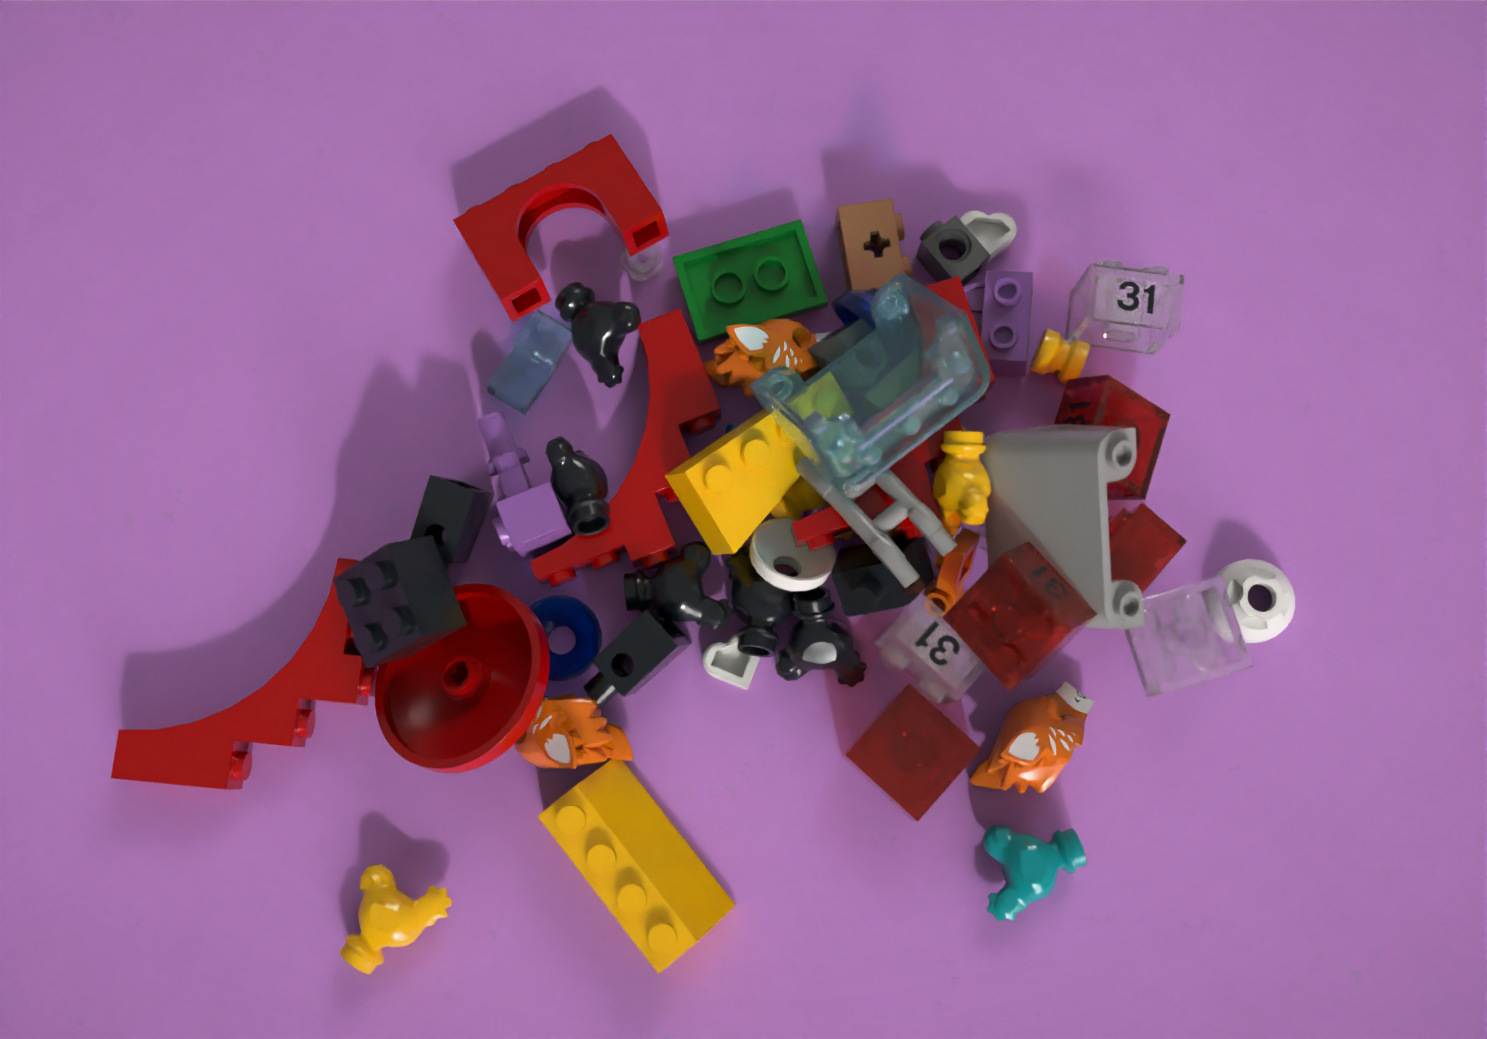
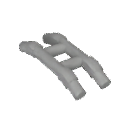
[796,427,958,588]

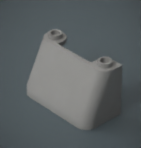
[982,424,1145,630]

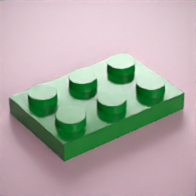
[672,219,828,345]

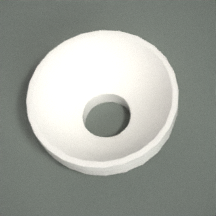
[750,518,836,592]
[1208,559,1295,643]

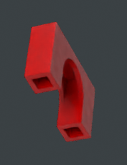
[453,134,670,323]

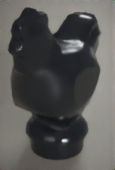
[555,282,642,388]
[545,436,610,536]
[624,541,733,631]
[725,546,798,657]
[775,587,867,687]

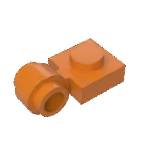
[923,528,981,618]

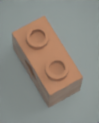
[835,198,912,306]

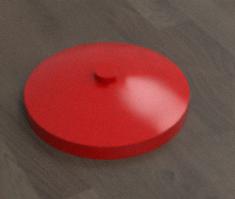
[375,583,550,773]

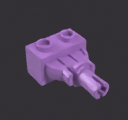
[891,270,1033,377]
[477,411,575,561]

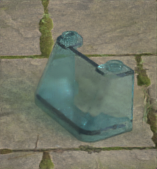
[749,272,991,493]

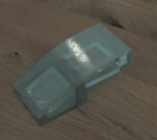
[487,309,573,415]

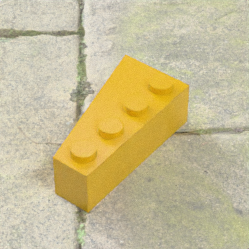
[665,373,854,555]

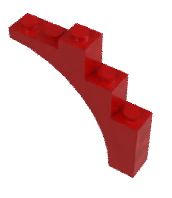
[790,276,996,551]
[530,308,721,588]
[111,558,378,790]

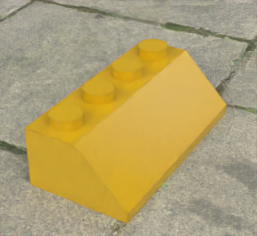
[537,759,736,974]

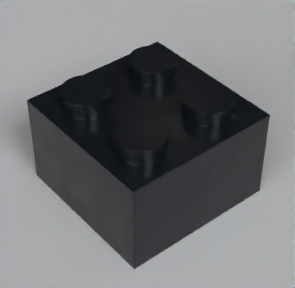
[333,535,467,669]

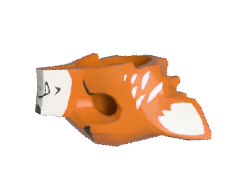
[703,319,830,402]
[969,681,1094,794]
[514,693,634,769]

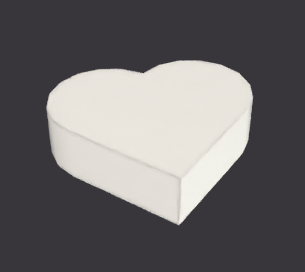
[960,210,1017,264]
[703,634,760,691]

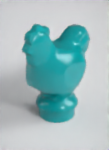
[982,825,1087,921]

